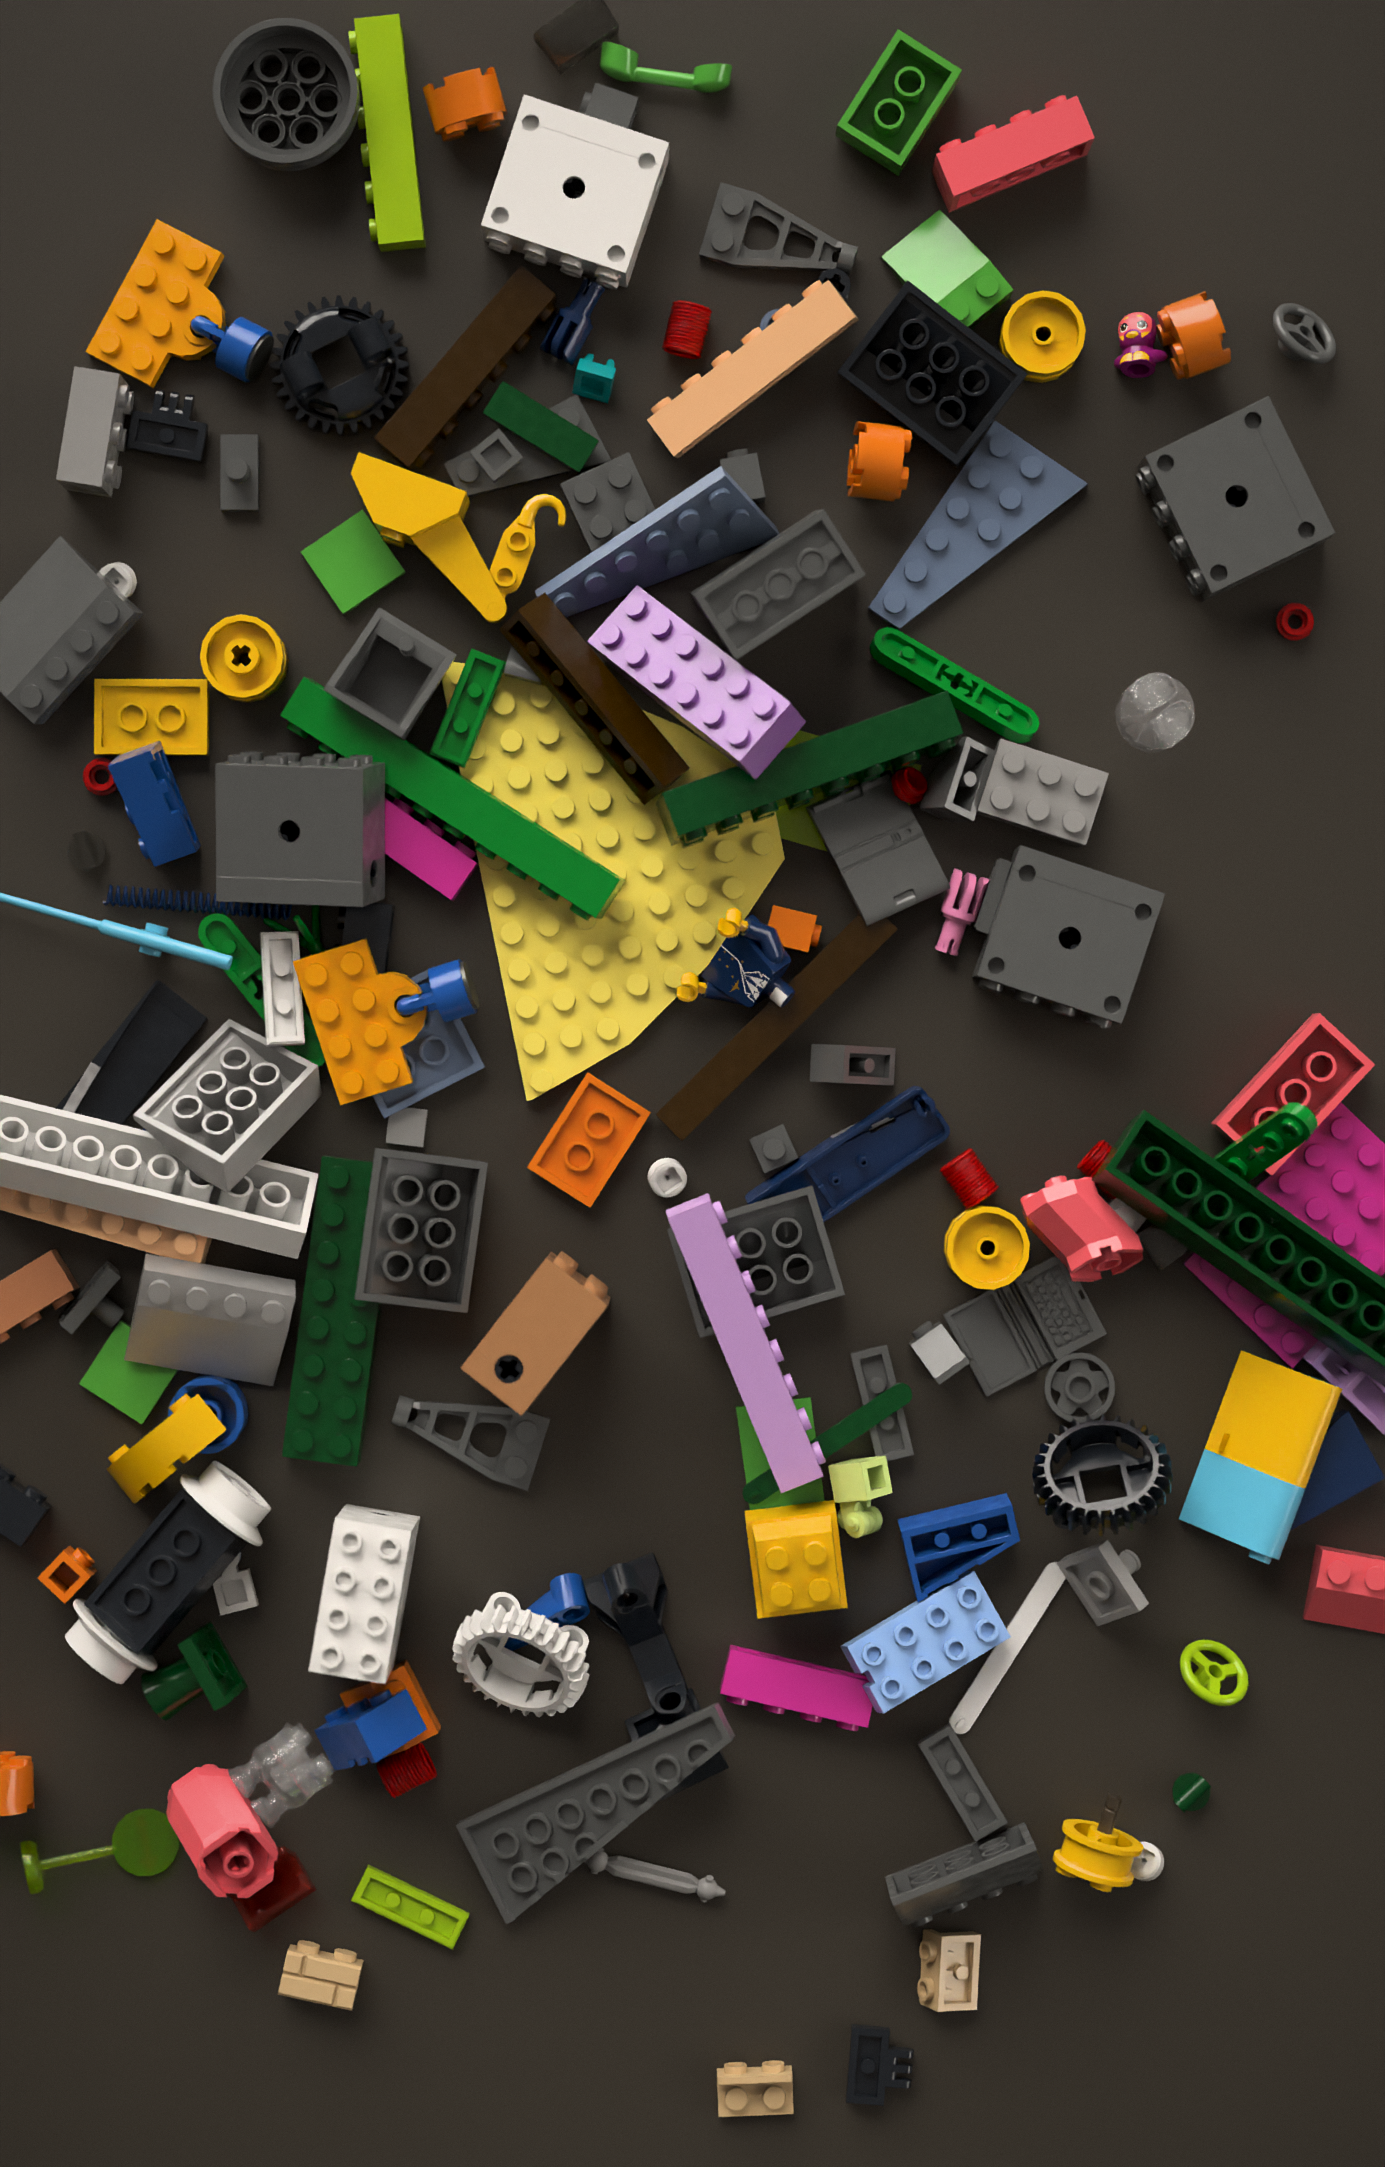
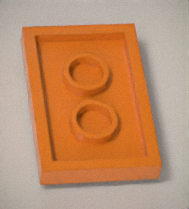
[527,1072,651,1208]

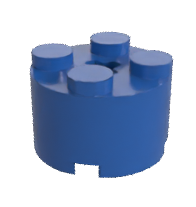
[168,1375,249,1454]

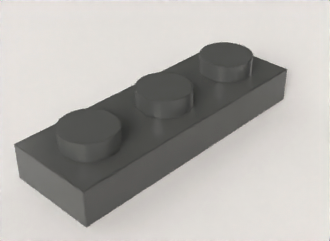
[850,1344,914,1461]
[917,1723,1008,1842]

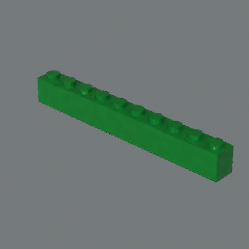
[280,677,626,921]

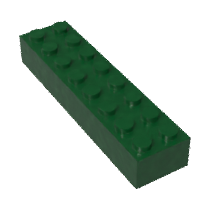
[656,691,963,848]
[282,1155,382,1467]

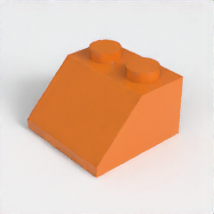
[339,1660,441,1758]

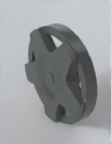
[1044,1352,1115,1423]

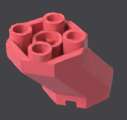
[1020,1176,1143,1282]
[166,1764,278,1898]

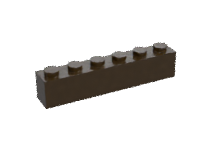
[374,265,557,471]
[499,592,690,805]

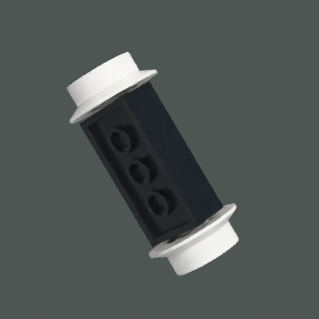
[65,1461,271,1684]

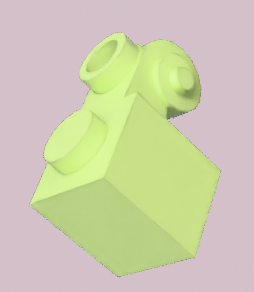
[828,1456,893,1538]

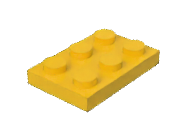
[94,679,209,756]

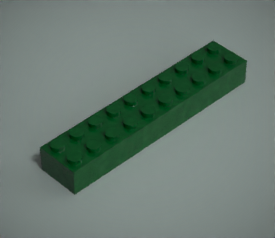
[1092,1110,1385,1387]

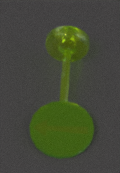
[21,1808,179,1894]

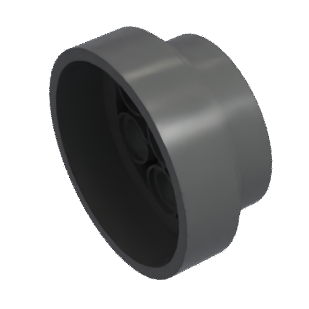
[213,18,360,171]

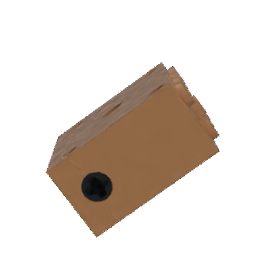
[460,1251,611,1416]

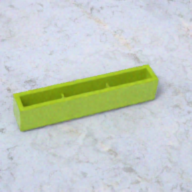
[348,14,426,252]

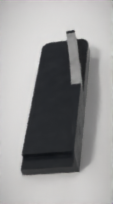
[56,980,208,1125]

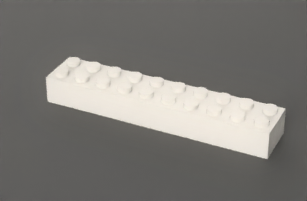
[0,1095,318,1259]

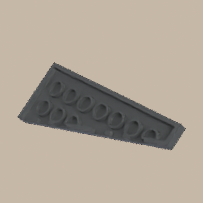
[456,1702,735,1924]

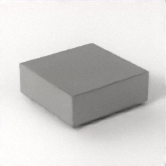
[386,1107,428,1147]

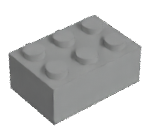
[56,366,134,498]
[976,739,1109,848]

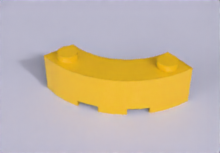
[106,1393,227,1504]

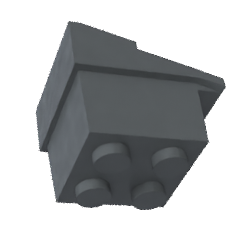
[323,607,457,740]

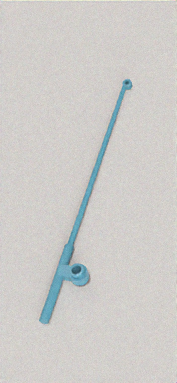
[0,893,233,971]

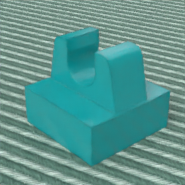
[572,353,616,403]

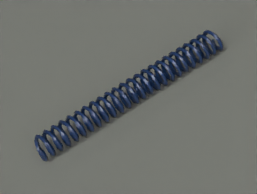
[103,884,292,921]

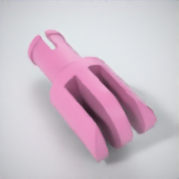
[935,868,989,956]

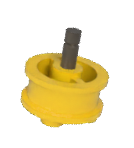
[1052,1793,1143,1892]

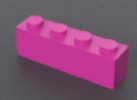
[385,798,479,901]
[720,1644,873,1731]

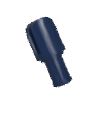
[540,278,605,365]

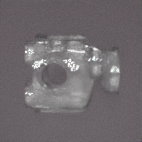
[1115,672,1195,753]
[228,1722,336,1829]

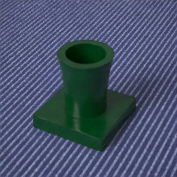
[141,1621,248,1721]

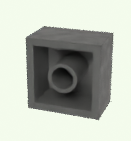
[560,452,656,553]

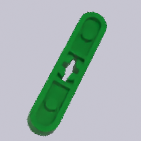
[869,627,1040,743]
[198,913,326,1068]
[1213,1102,1318,1182]

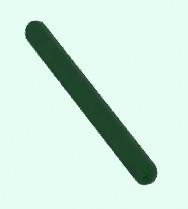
[743,1383,912,1504]

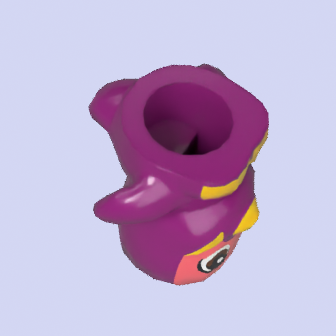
[1114,312,1168,378]

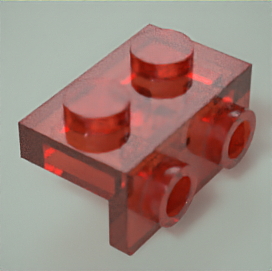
[226,1846,316,1932]

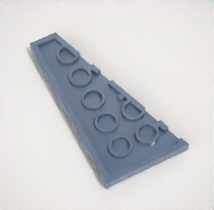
[868,421,1088,630]
[535,466,779,617]

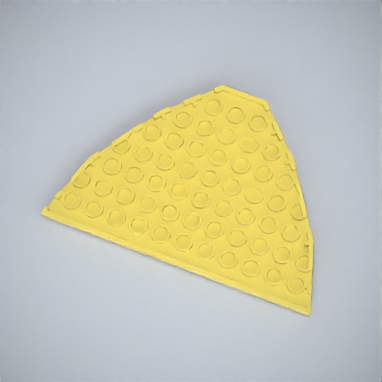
[442,662,785,1101]

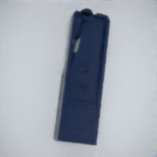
[745,1086,950,1222]

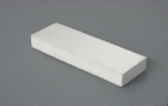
[260,931,305,1047]

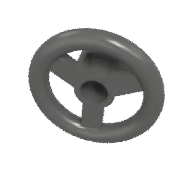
[1273,303,1336,364]

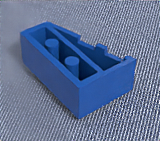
[108,741,201,867]
[897,1493,1020,1603]
[314,1689,427,1770]

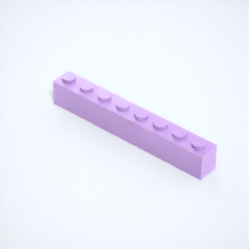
[666,1193,826,1493]

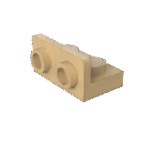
[917,1929,981,2012]
[717,2060,794,2117]

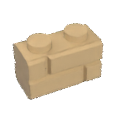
[278,1940,364,2011]

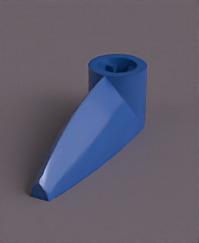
[504,1573,590,1651]

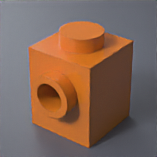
[38,1546,97,1604]

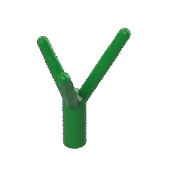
[263,905,325,955]

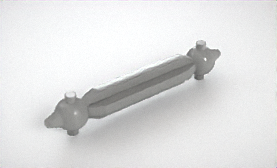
[584,1848,726,1902]

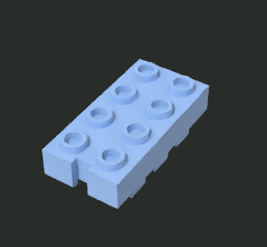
[840,1571,1011,1714]

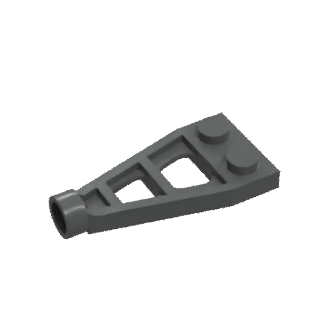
[699,182,858,276]
[391,1395,551,1491]

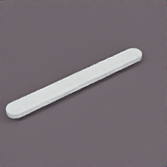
[949,1562,1066,1734]

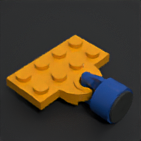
[85,219,274,389]
[293,938,479,1105]

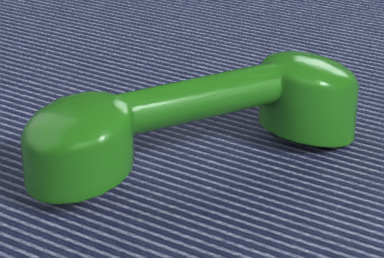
[600,42,732,93]

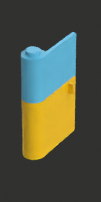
[1179,1350,1343,1564]

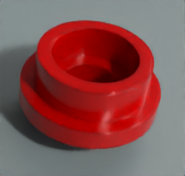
[1276,603,1314,641]
[83,758,117,796]
[892,767,927,804]

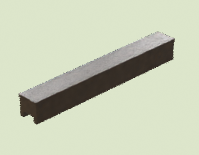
[656,914,898,1141]

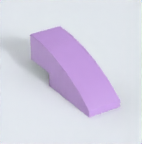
[1302,1340,1385,1436]

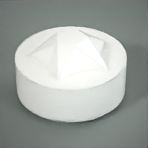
[99,562,137,598]
[647,1158,687,1198]
[1130,1842,1164,1881]

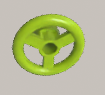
[1180,1639,1249,1706]

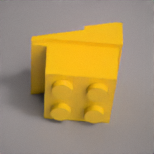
[744,1500,848,1619]

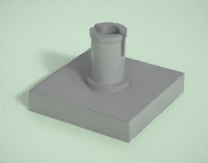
[1057,1540,1149,1626]

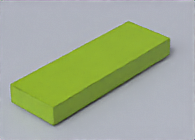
[351,1864,470,1950]

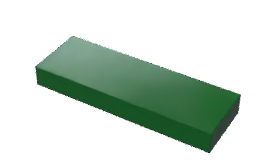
[429,648,506,768]

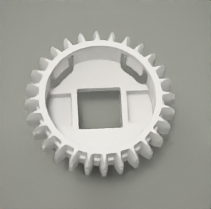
[452,1592,590,1717]

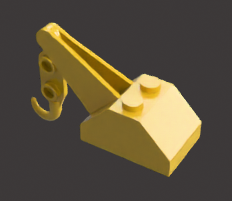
[351,452,567,623]

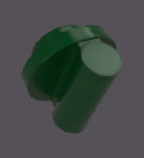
[1172,1773,1212,1812]

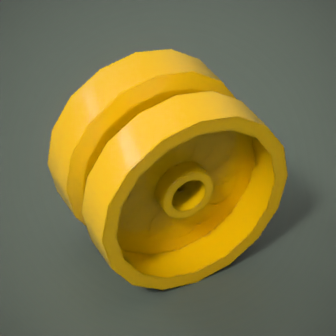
[998,290,1086,383]
[200,614,288,703]
[944,1205,1030,1290]

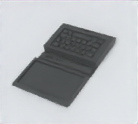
[806,770,950,926]
[943,1255,1107,1397]

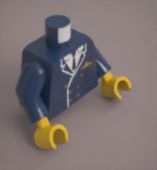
[677,908,796,1008]

